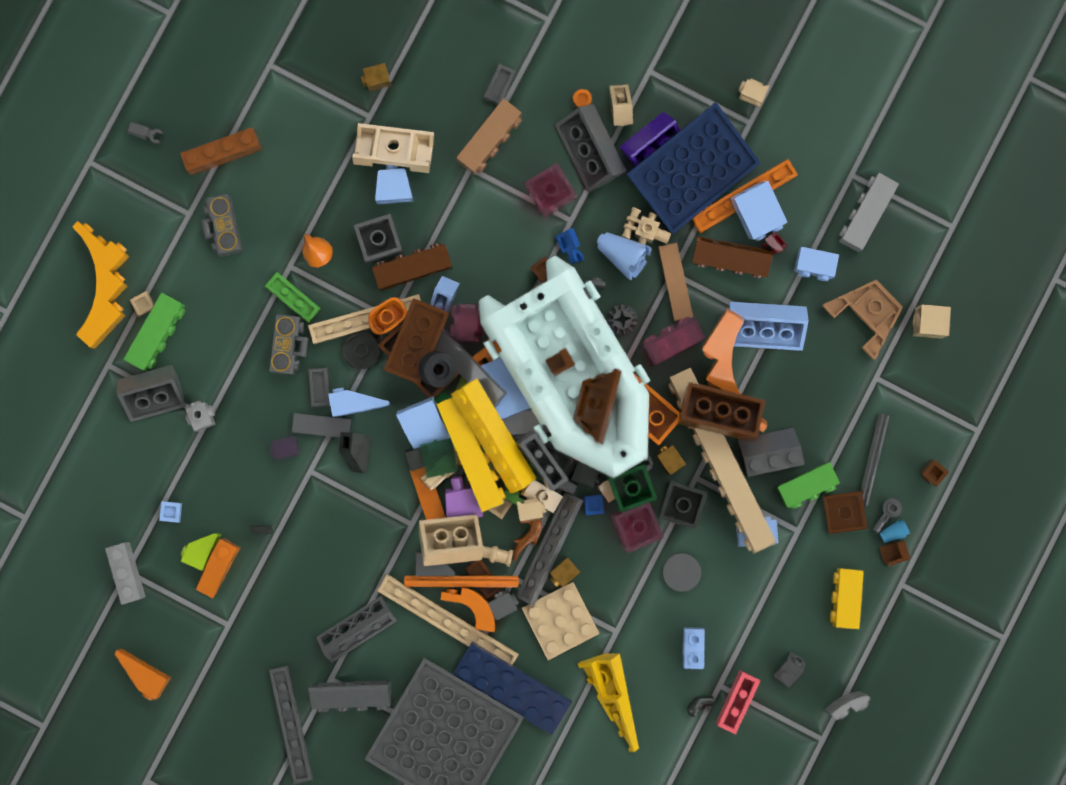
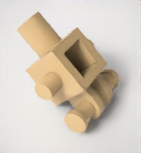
[621,207,671,244]

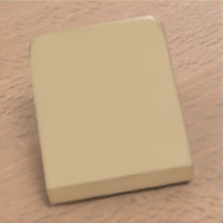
[598,480,615,503]

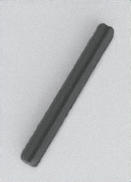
[860,413,889,507]

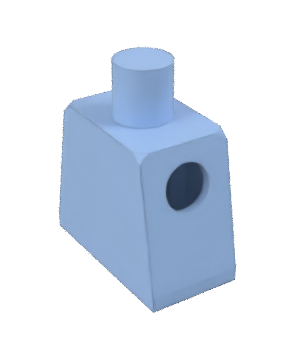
[375,165,413,204]

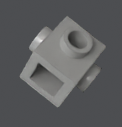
[185,401,216,432]

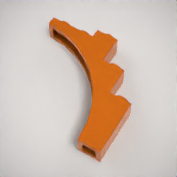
[702,308,767,432]

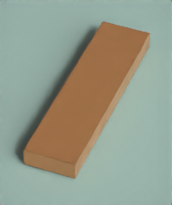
[658,243,693,321]

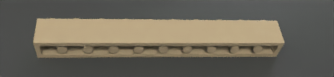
[667,368,776,554]

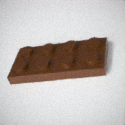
[384,298,450,385]

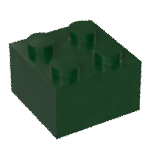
[606,461,657,513]

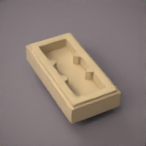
[521,480,563,513]

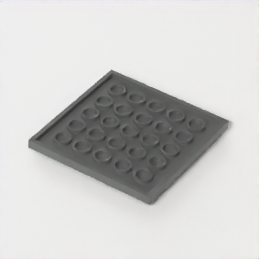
[365,657,524,785]

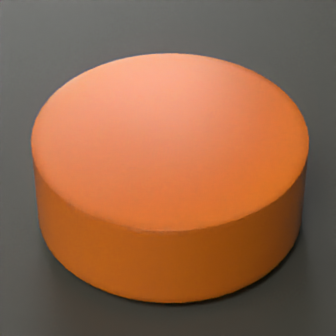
[573,89,592,108]

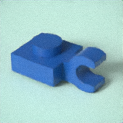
[555,228,584,264]

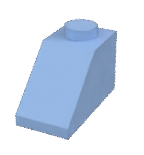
[430,276,460,312]

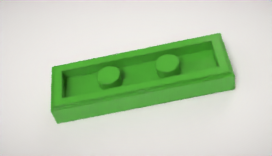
[265,272,321,323]

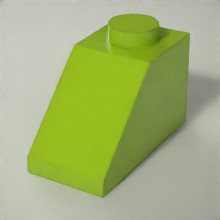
[181,533,221,571]

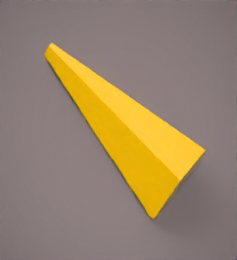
[578,653,639,752]

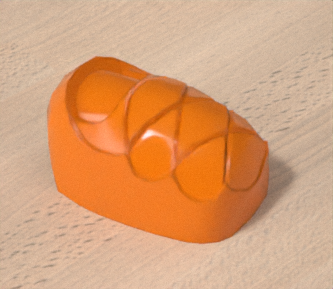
[368,297,408,335]

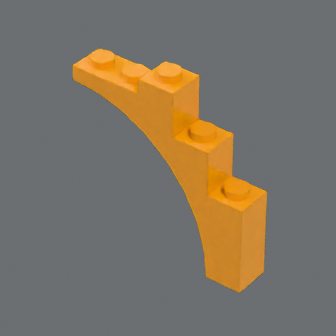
[72,221,130,349]

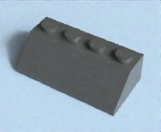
[555,104,627,192]
[309,680,392,712]

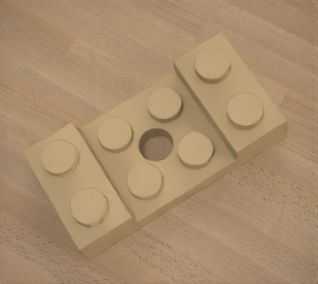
[352,123,434,173]

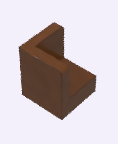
[546,348,575,377]
[879,540,911,566]

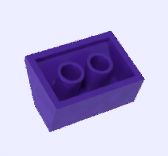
[620,111,680,168]

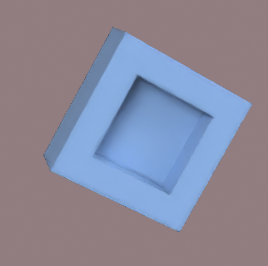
[159,501,182,523]

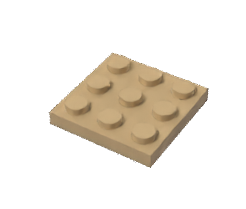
[522,582,599,660]

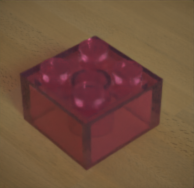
[524,163,577,219]
[610,502,664,553]

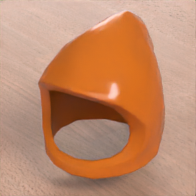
[302,234,333,267]

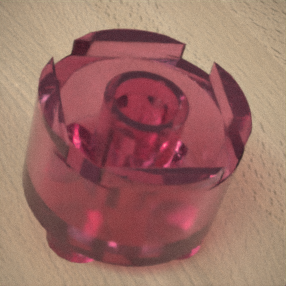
[451,303,483,342]

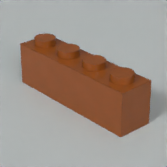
[180,127,263,175]

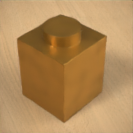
[361,63,391,91]
[656,445,686,475]
[550,557,580,588]

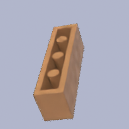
[456,98,522,175]

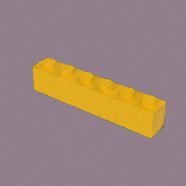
[451,378,536,494]
[437,397,506,512]

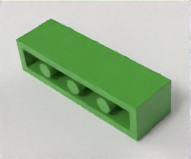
[123,292,185,372]

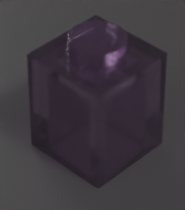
[269,436,301,461]

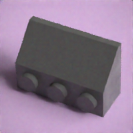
[117,364,186,422]
[737,428,805,477]

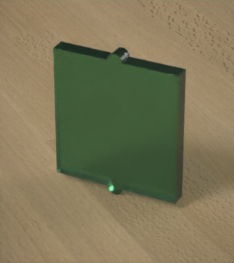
[420,438,458,478]

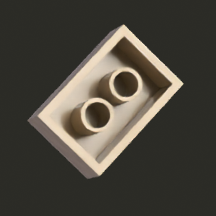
[419,515,483,566]

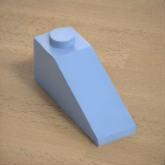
[328,388,391,417]

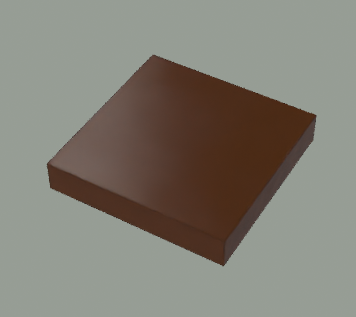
[823,491,868,534]

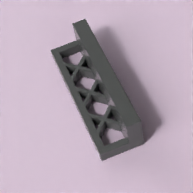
[316,596,397,663]

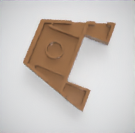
[821,280,903,360]

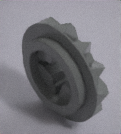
[607,304,638,335]

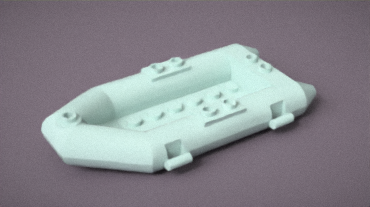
[479,256,651,478]

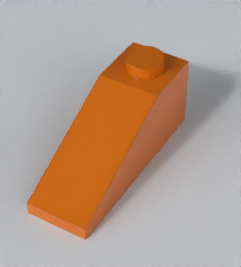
[196,538,241,598]
[115,648,171,700]

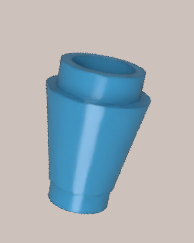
[879,520,910,543]

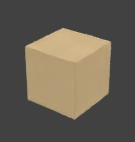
[913,305,951,339]

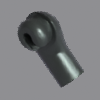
[687,696,714,717]

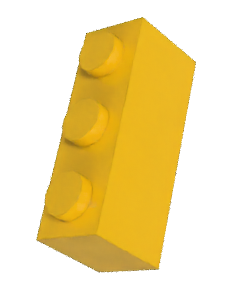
[830,568,864,629]

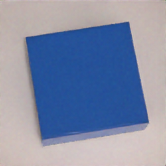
[583,494,605,515]

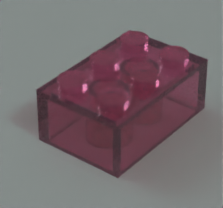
[641,316,706,368]

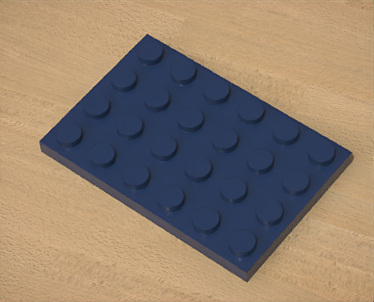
[626,102,761,234]

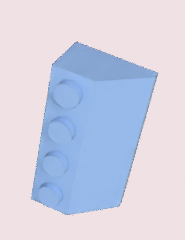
[729,302,809,351]

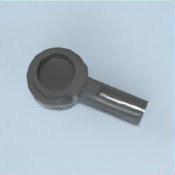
[872,499,902,533]

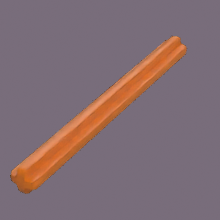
[404,575,519,587]

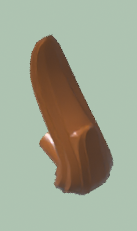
[513,518,542,562]

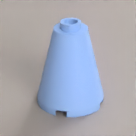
[596,232,651,280]

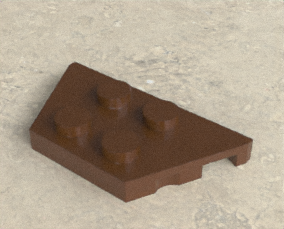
[573,369,622,444]

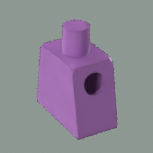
[445,476,483,518]

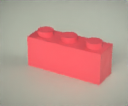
[715,670,760,734]

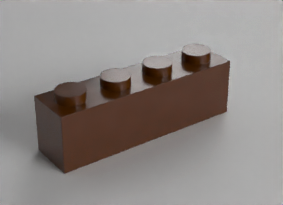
[692,236,773,278]
[372,243,453,291]

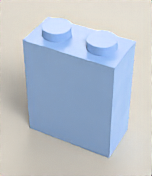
[730,181,787,241]

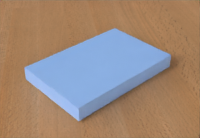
[481,358,531,420]

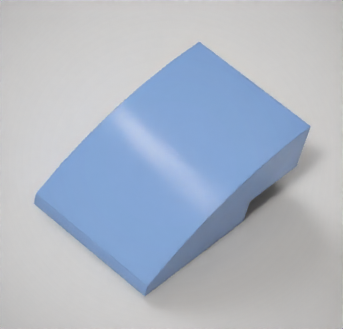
[396,397,455,457]

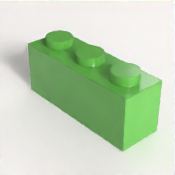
[775,462,840,510]

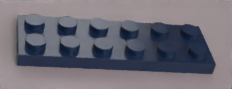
[453,641,572,735]

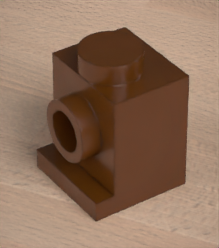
[919,459,949,487]

